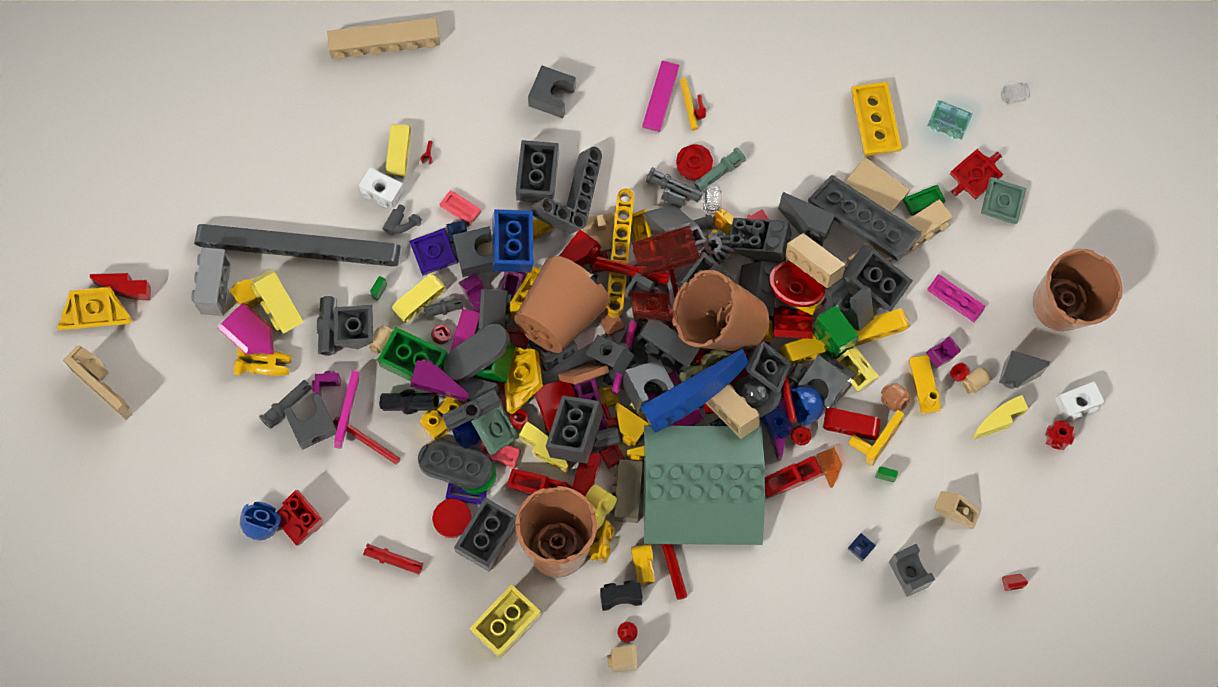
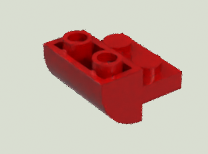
[773,306,813,339]
[276,490,324,546]

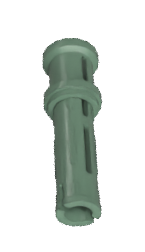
[694,147,746,191]

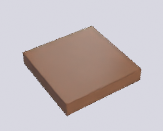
[558,362,609,384]

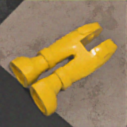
[234,348,292,376]

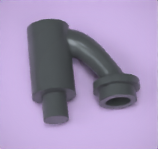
[382,204,422,235]

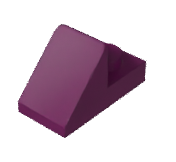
[458,273,485,312]

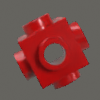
[1045,420,1075,451]

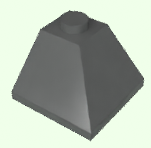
[745,341,791,394]
[999,350,1050,389]

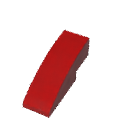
[89,273,151,300]
[765,456,824,498]
[506,468,572,495]

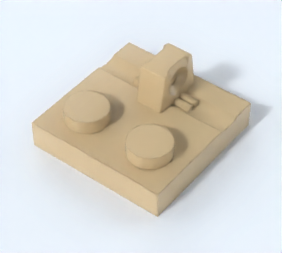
[582,212,623,252]

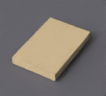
[845,157,910,213]

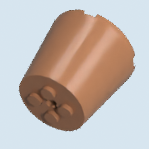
[1033,249,1122,332]
[514,256,610,353]
[672,270,769,352]
[515,486,597,578]

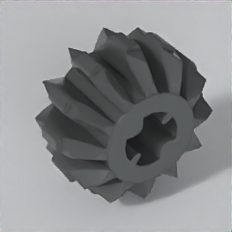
[701,231,734,263]

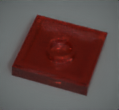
[630,291,673,321]

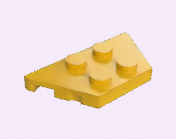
[57,286,132,330]
[504,347,543,414]

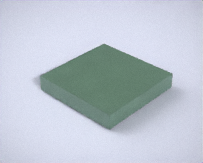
[981,177,1026,224]
[471,405,519,455]

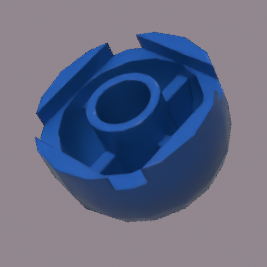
[791,386,824,426]
[240,502,281,541]

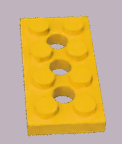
[851,82,902,157]

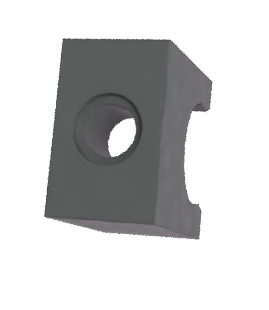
[528,65,576,118]
[453,226,493,277]
[825,278,874,331]
[797,352,856,408]
[622,359,675,414]
[283,394,337,450]
[889,543,935,597]

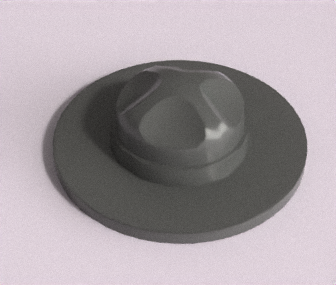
[733,374,781,419]

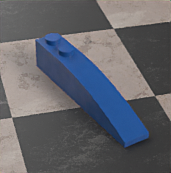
[640,349,748,433]

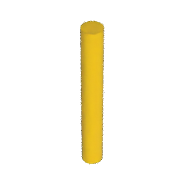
[680,78,699,131]

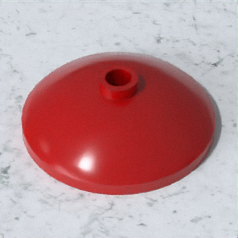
[769,261,826,307]

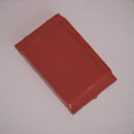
[631,225,700,276]

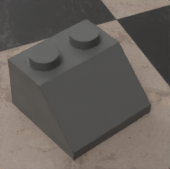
[479,288,512,329]

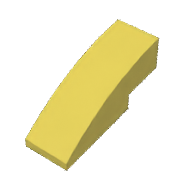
[973,395,1028,440]
[519,422,569,473]

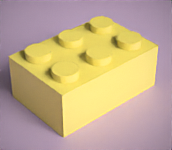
[250,269,303,334]
[470,584,541,659]

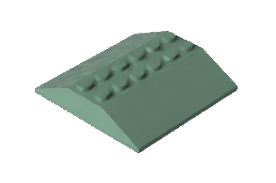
[644,425,765,545]

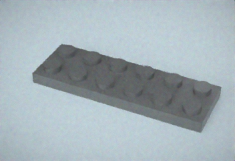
[808,175,921,261]

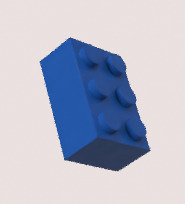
[492,209,534,272]

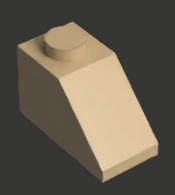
[934,491,980,529]
[607,644,637,672]

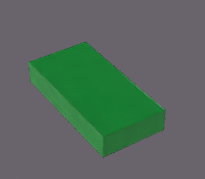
[903,185,946,216]

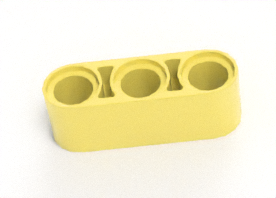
[386,124,411,176]
[392,273,446,323]

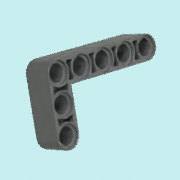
[531,146,602,234]

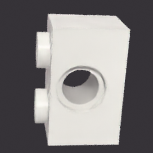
[359,168,404,209]
[1055,382,1104,421]

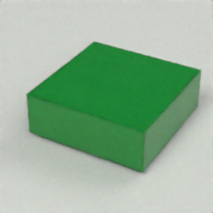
[370,276,387,301]
[875,466,898,482]

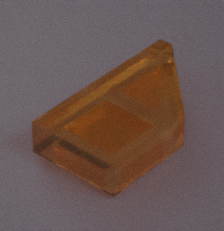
[816,447,842,488]

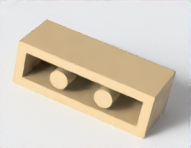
[785,233,845,288]
[706,384,760,439]

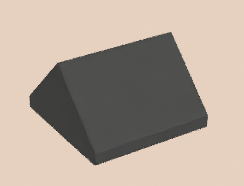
[334,305,373,349]

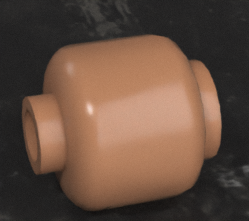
[881,383,910,411]

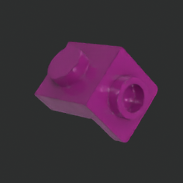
[926,336,961,368]
[312,371,341,397]

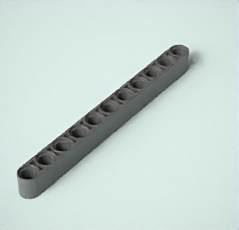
[194,224,401,267]

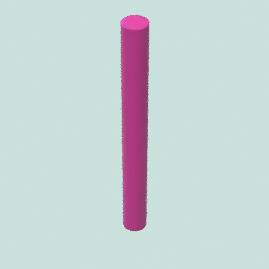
[611,321,638,394]

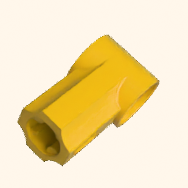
[631,544,655,585]

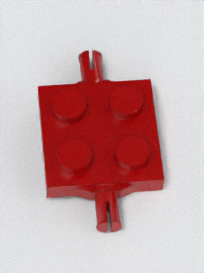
[950,149,1003,200]

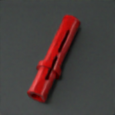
[363,543,424,575]

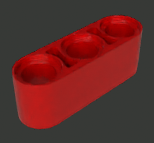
[823,408,881,440]

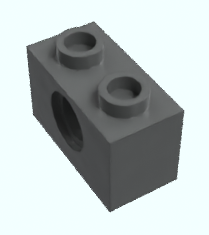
[586,335,634,375]

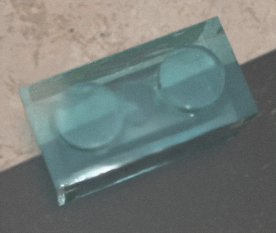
[927,100,973,140]

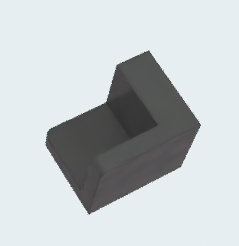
[625,273,653,306]

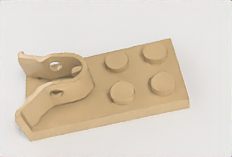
[63,345,132,420]

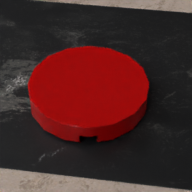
[676,144,713,181]
[432,499,472,538]

